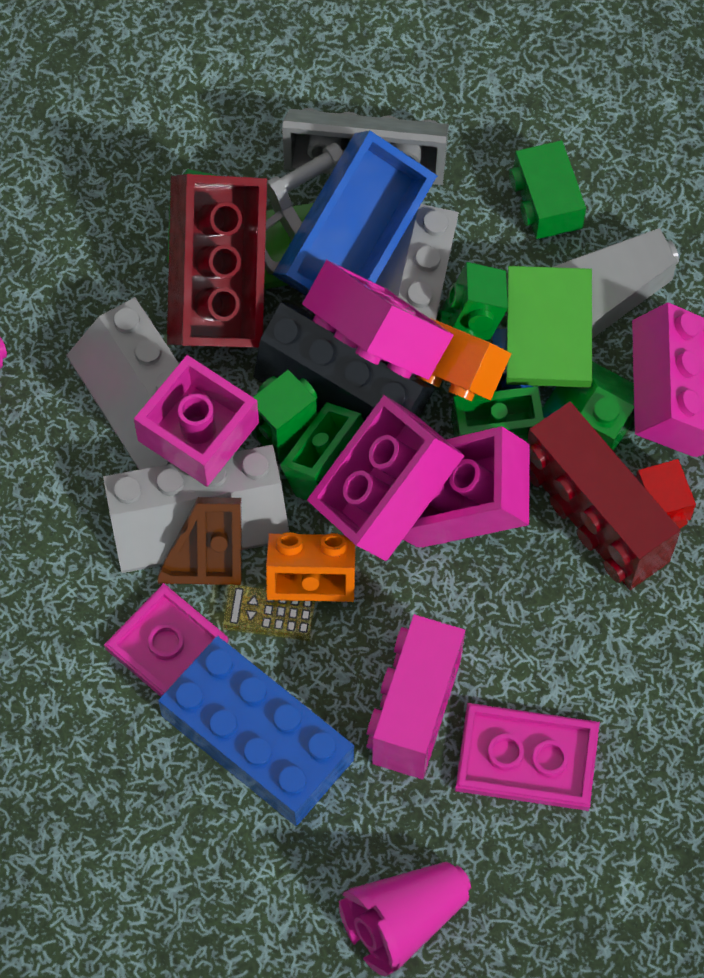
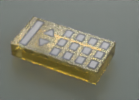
[223,584,316,641]

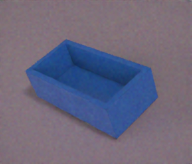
[272,130,438,296]
[158,635,354,827]

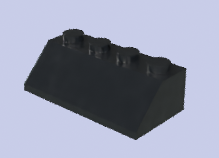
[253,302,435,421]

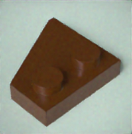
[158,497,242,585]

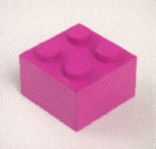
[134,355,259,487]

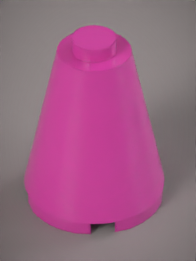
[339,862,471,976]

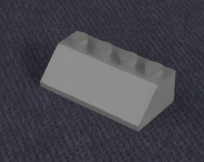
[282,108,449,185]
[376,204,459,375]
[67,297,179,470]
[103,445,289,573]

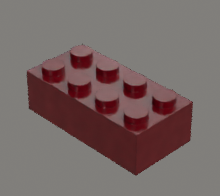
[167,174,267,347]
[527,401,681,590]

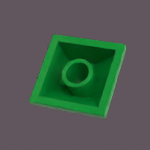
[542,361,634,452]

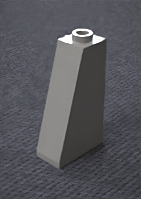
[553,228,679,338]

